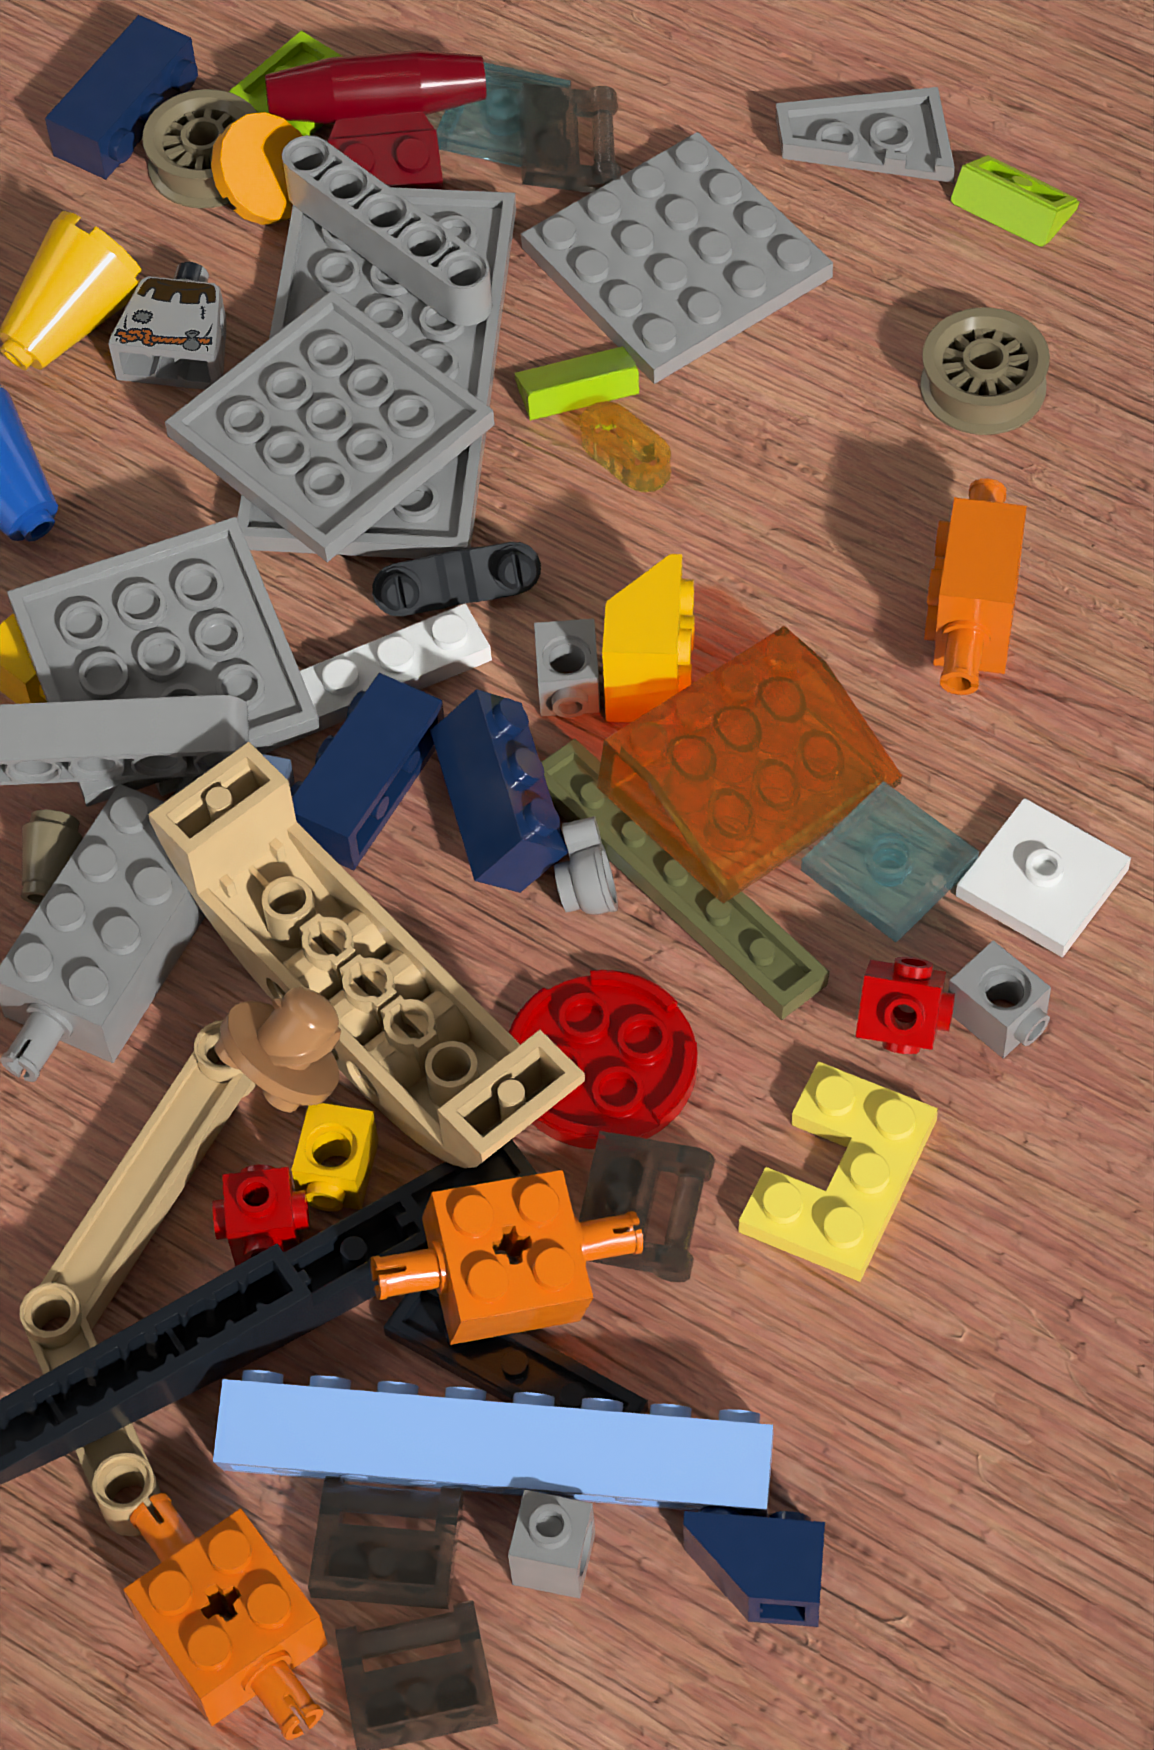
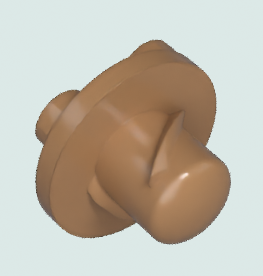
[215,987,341,1113]

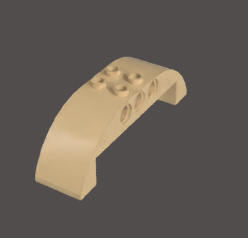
[148,742,585,1168]

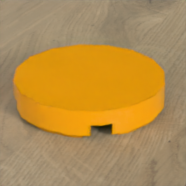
[211,112,302,225]

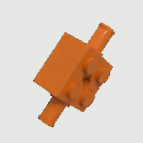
[924,478,1027,695]
[371,1170,643,1345]
[123,1493,328,1740]

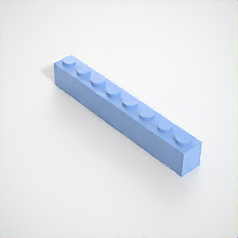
[213,1370,774,1517]

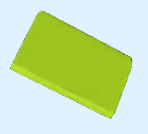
[951,155,1080,247]
[514,346,639,421]

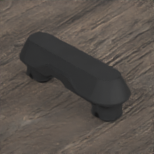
[372,542,541,616]

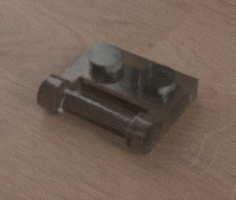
[518,83,622,193]
[579,1131,715,1282]
[308,1476,464,1610]
[335,1600,498,1750]

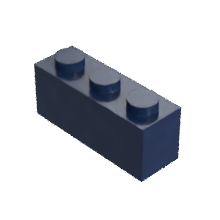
[45,15,198,180]
[290,672,444,871]
[430,689,568,893]

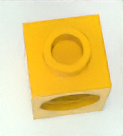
[291,1103,379,1211]

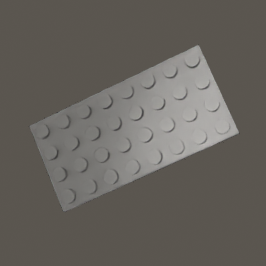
[237,187,516,559]

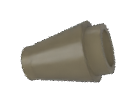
[21,809,83,905]

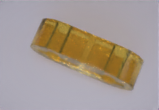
[580,401,672,492]

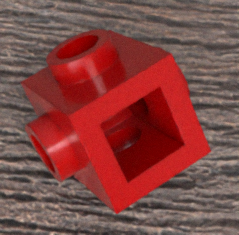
[855,957,955,1054]
[212,1164,310,1267]

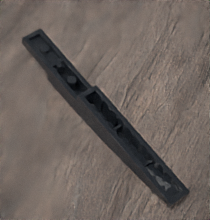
[0,1139,537,1485]

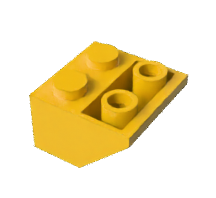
[602,554,695,724]

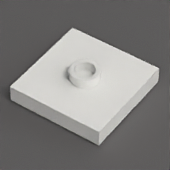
[956,798,1131,958]

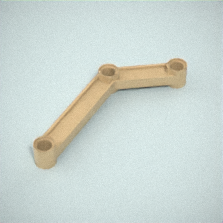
[20,1020,256,1537]

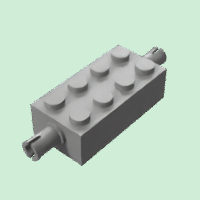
[0,776,205,1082]

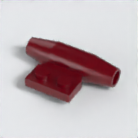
[265,50,486,189]

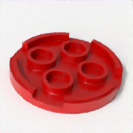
[508,970,698,1150]

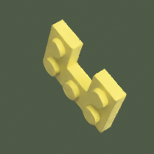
[739,1061,938,1282]

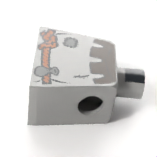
[108,262,226,390]

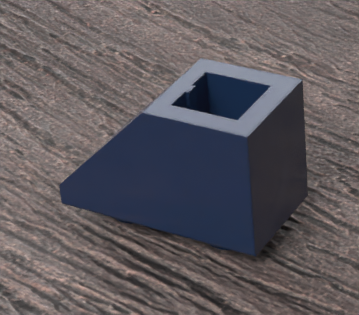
[683,1506,825,1627]

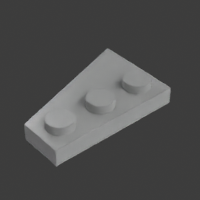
[775,87,955,183]

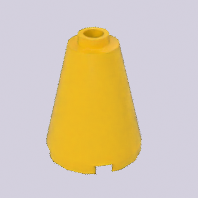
[0,211,142,371]

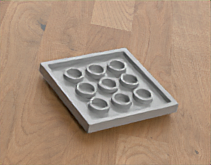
[521,132,833,384]
[165,290,495,562]
[7,517,319,807]

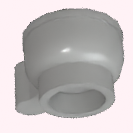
[554,816,618,915]

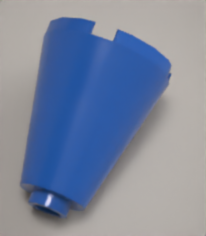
[0,384,58,542]

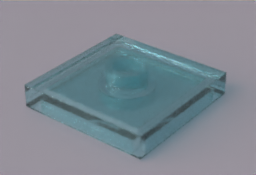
[437,62,571,171]
[801,781,979,942]

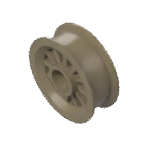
[142,89,257,208]
[920,307,1050,435]

